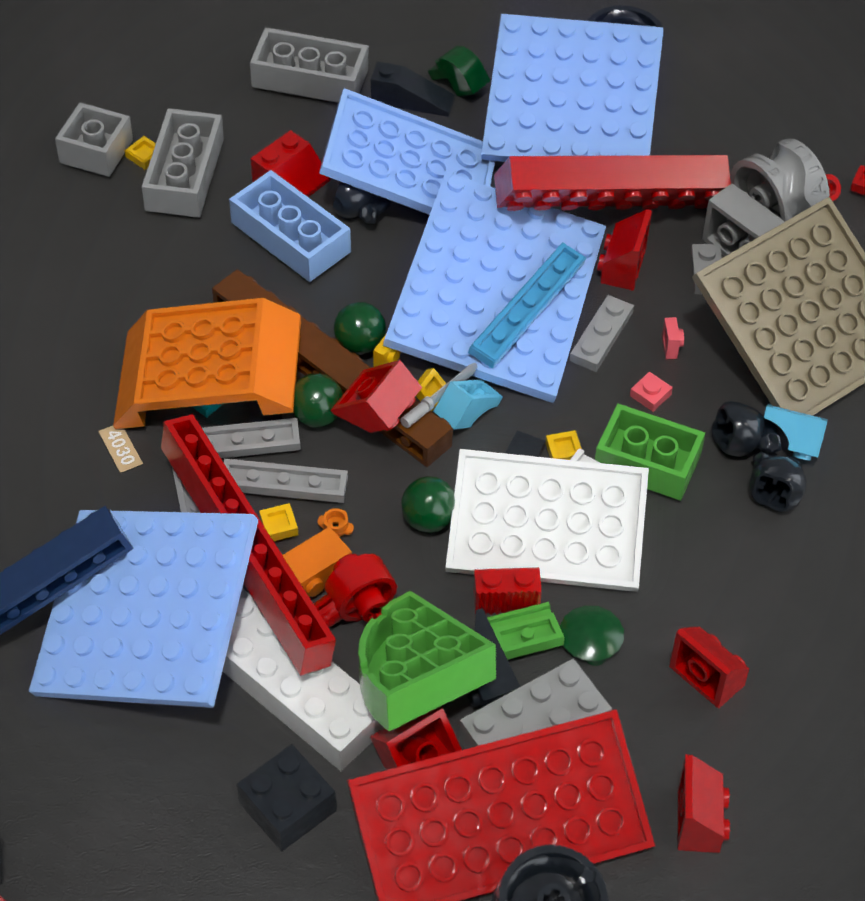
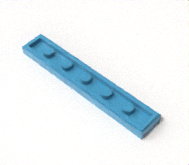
[468,242,586,369]

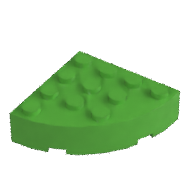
[358,591,496,731]

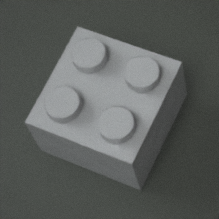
[55,103,133,177]

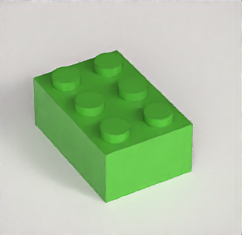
[595,403,705,501]

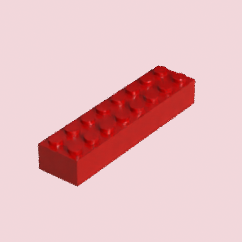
[494,155,731,211]

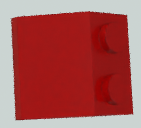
[251,130,331,197]
[597,209,652,291]
[331,360,422,433]
[669,626,750,709]
[370,707,462,770]
[678,754,730,853]

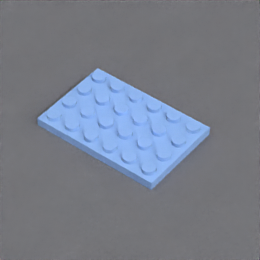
[319,88,495,215]

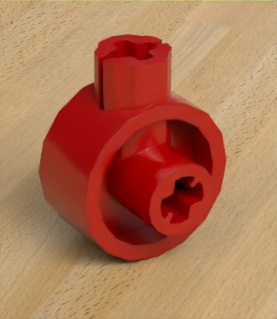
[314,554,398,628]

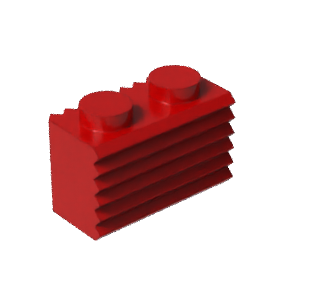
[473,567,542,615]

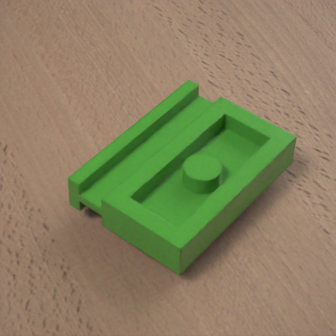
[487,602,564,660]

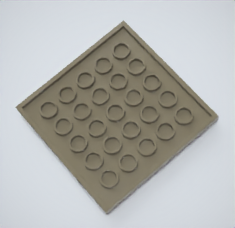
[692,197,865,415]

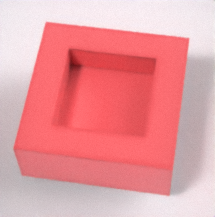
[662,317,684,359]
[630,372,673,412]

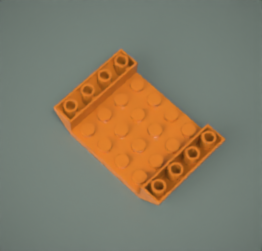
[113,298,301,429]

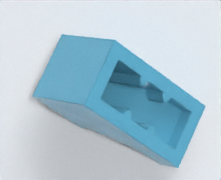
[433,380,503,430]
[764,405,828,461]

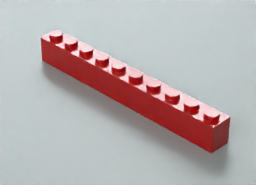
[161,414,336,676]

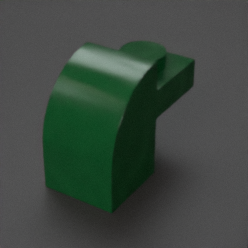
[428,45,491,96]

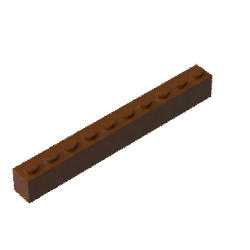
[212,269,453,467]

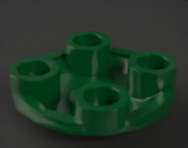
[560,605,624,666]

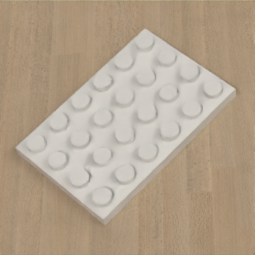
[446,449,649,592]

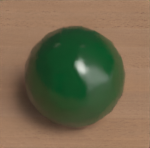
[333,302,386,355]
[293,373,343,427]
[401,476,455,533]

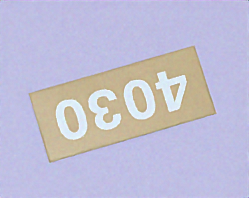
[98,425,143,473]

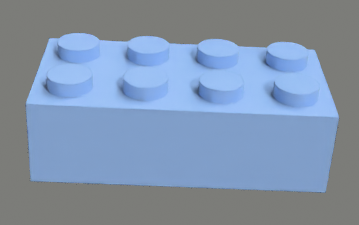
[229,170,351,282]

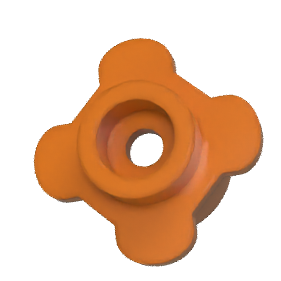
[317,508,354,537]

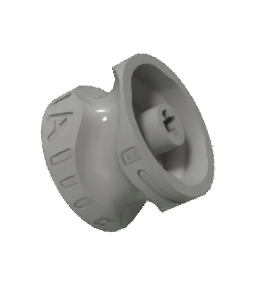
[730,138,830,222]

